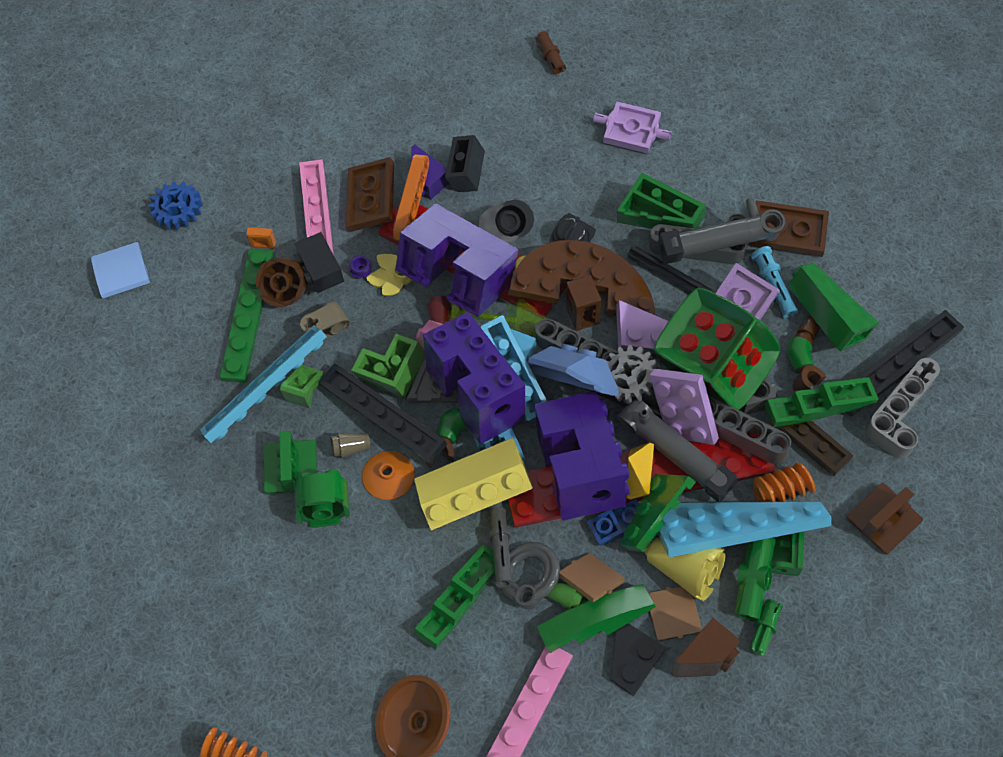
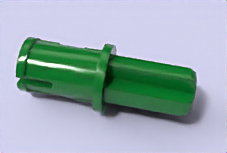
[749,599,783,656]

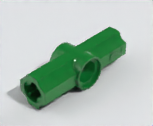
[734,537,775,621]

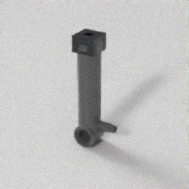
[658,198,785,265]
[616,397,738,502]

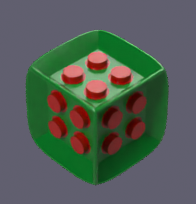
[654,288,780,410]

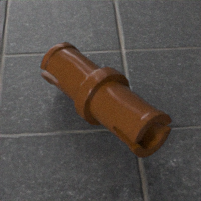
[535,31,566,75]

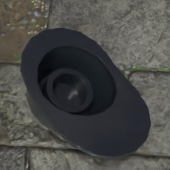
[478,199,534,243]
[549,213,596,243]

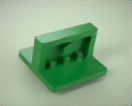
[264,431,317,494]

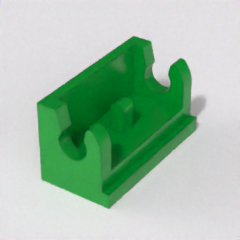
[770,531,804,576]

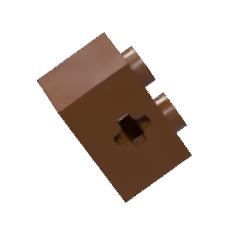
[566,275,601,331]

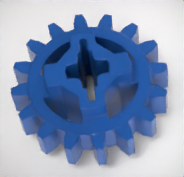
[149,181,203,230]

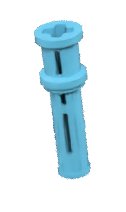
[750,246,798,319]

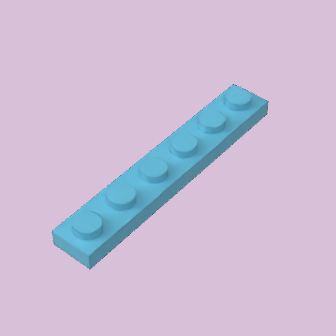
[200,325,327,443]

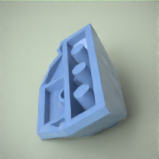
[528,344,619,396]

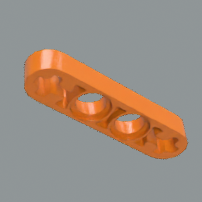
[393,154,429,241]

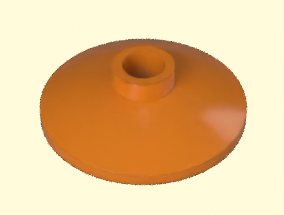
[362,451,415,500]

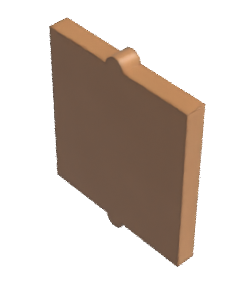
[559,553,625,602]
[649,586,702,641]

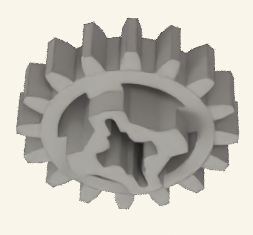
[607,345,658,403]

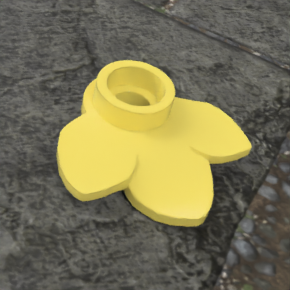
[366,254,413,296]

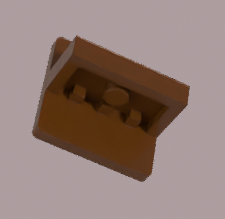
[846,483,923,555]

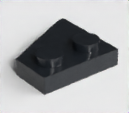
[610,623,665,696]

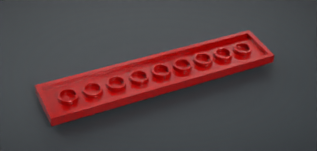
[508,434,775,528]

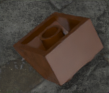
[671,618,741,678]

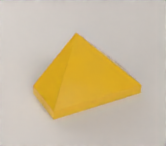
[626,442,654,500]

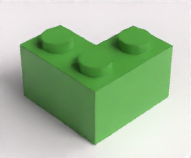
[351,334,425,398]

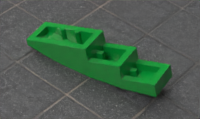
[764,377,879,427]
[413,544,503,650]
[537,584,656,653]

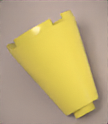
[645,536,725,601]

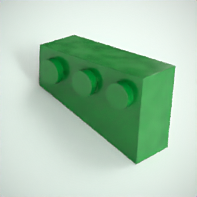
[617,173,706,229]

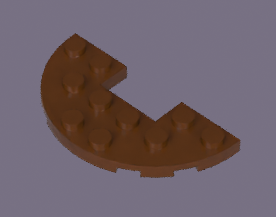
[507,240,655,316]

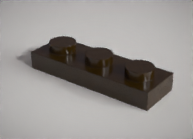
[776,421,853,476]

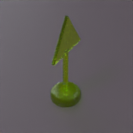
[449,297,548,336]

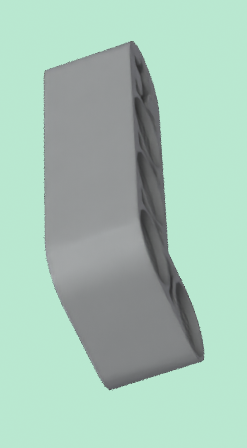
[866,358,940,459]

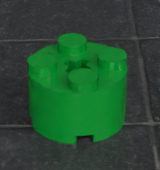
[294,469,350,528]

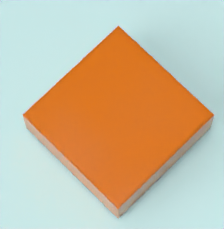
[246,227,276,249]

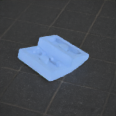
[91,242,150,299]

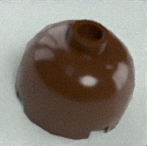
[256,257,307,307]

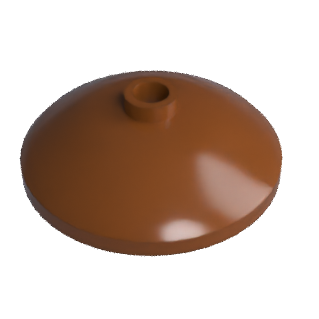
[375,675,451,757]

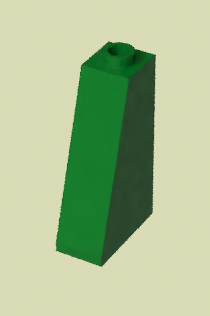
[788,263,879,352]

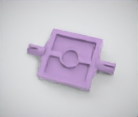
[593,102,672,154]

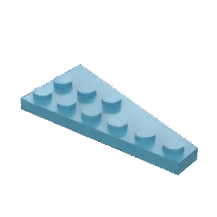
[657,502,831,557]

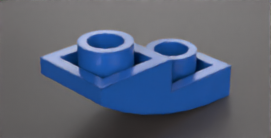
[587,499,639,546]

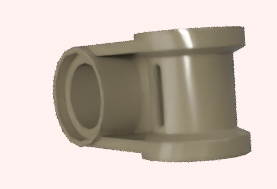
[300,302,351,341]

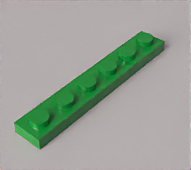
[220,249,274,383]

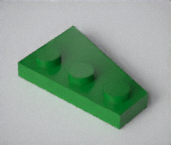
[620,474,696,552]

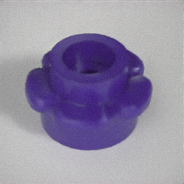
[349,255,373,279]

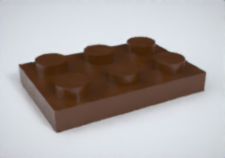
[345,157,394,232]
[749,200,829,257]

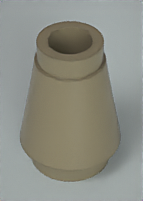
[331,433,370,458]

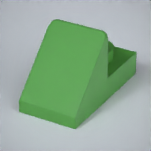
[280,365,324,408]

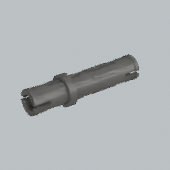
[489,507,513,588]

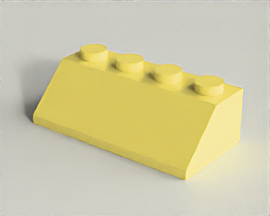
[414,438,534,530]

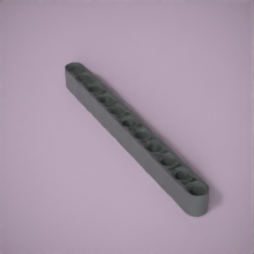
[535,319,791,465]

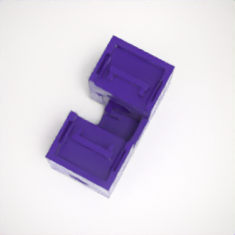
[395,203,518,317]
[423,312,525,444]
[534,391,629,521]

